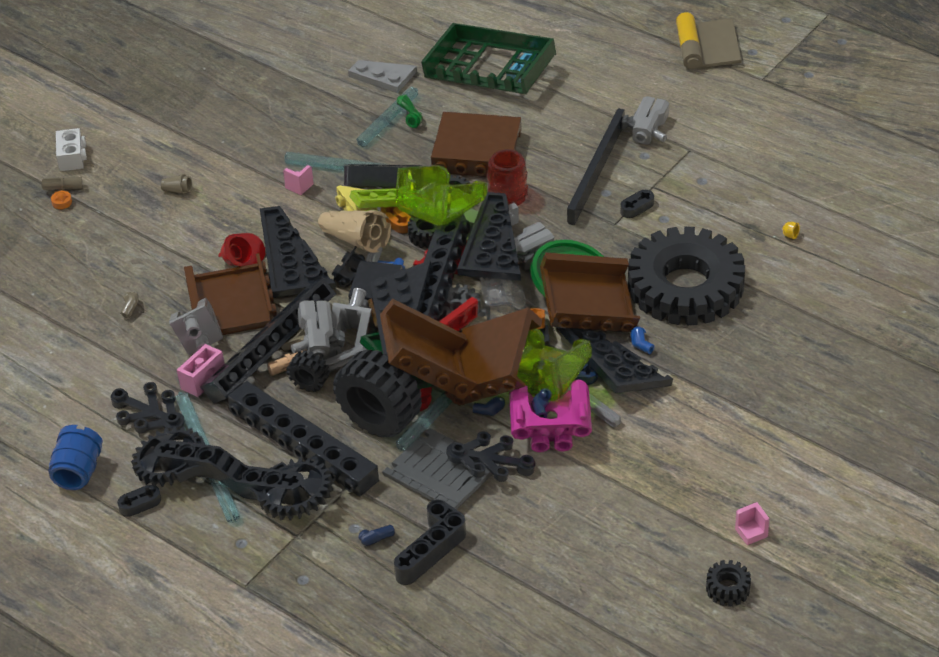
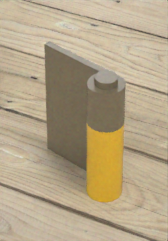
[676,12,741,69]

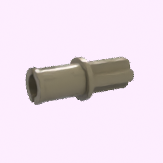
[42,176,83,191]

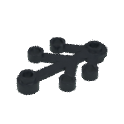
[111,382,185,434]
[446,431,536,482]

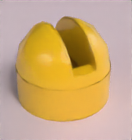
[782,222,800,239]

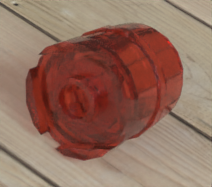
[487,149,528,206]

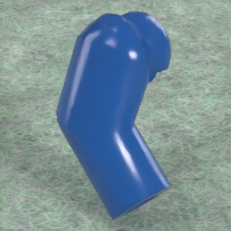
[631,326,655,354]

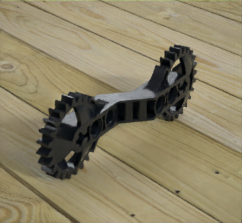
[131,426,334,521]

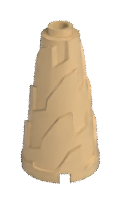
[318,210,391,253]

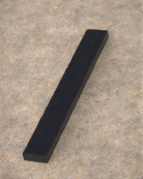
[567,108,625,225]

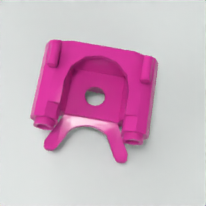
[509,380,592,452]

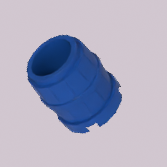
[48,425,103,490]

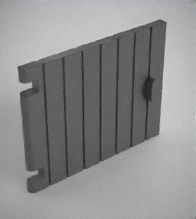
[382,428,500,510]

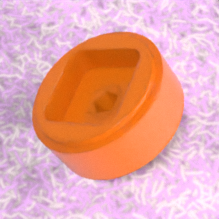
[51,191,72,209]

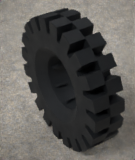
[628,226,745,326]

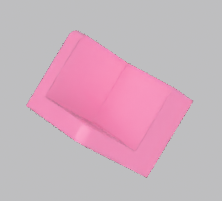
[283,165,314,195]
[735,502,769,545]

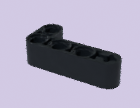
[344,164,422,189]
[394,499,466,585]

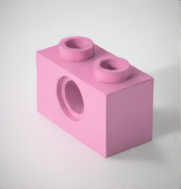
[177,344,225,397]

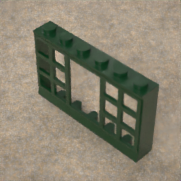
[421,23,556,95]

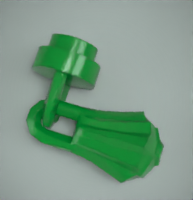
[397,94,423,128]

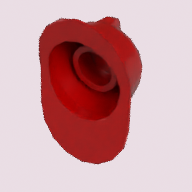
[218,233,266,267]

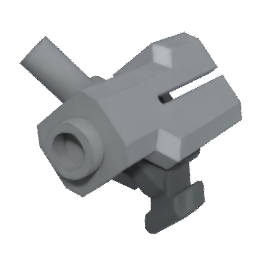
[621,96,669,145]
[514,222,554,270]
[291,301,345,360]

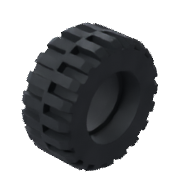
[333,350,422,437]

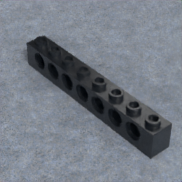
[421,213,471,321]
[200,278,336,404]
[228,381,379,497]

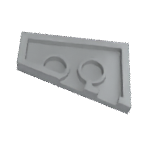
[348,60,417,93]

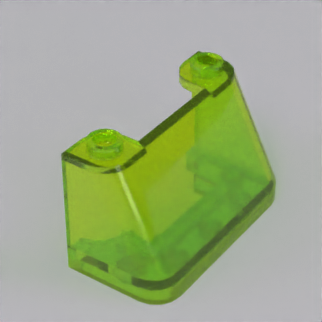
[396,165,487,226]
[517,329,592,402]

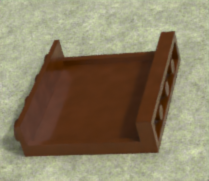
[431,112,522,179]
[540,252,640,332]
[184,253,277,335]
[380,299,477,400]
[444,308,543,406]

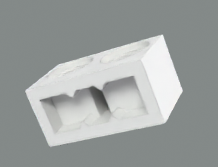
[56,128,87,171]

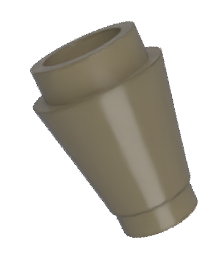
[161,174,192,194]

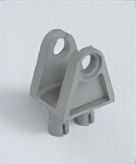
[331,288,377,347]
[169,298,223,356]

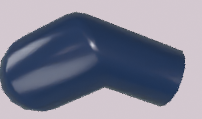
[531,389,552,418]
[473,396,505,416]
[358,525,395,546]

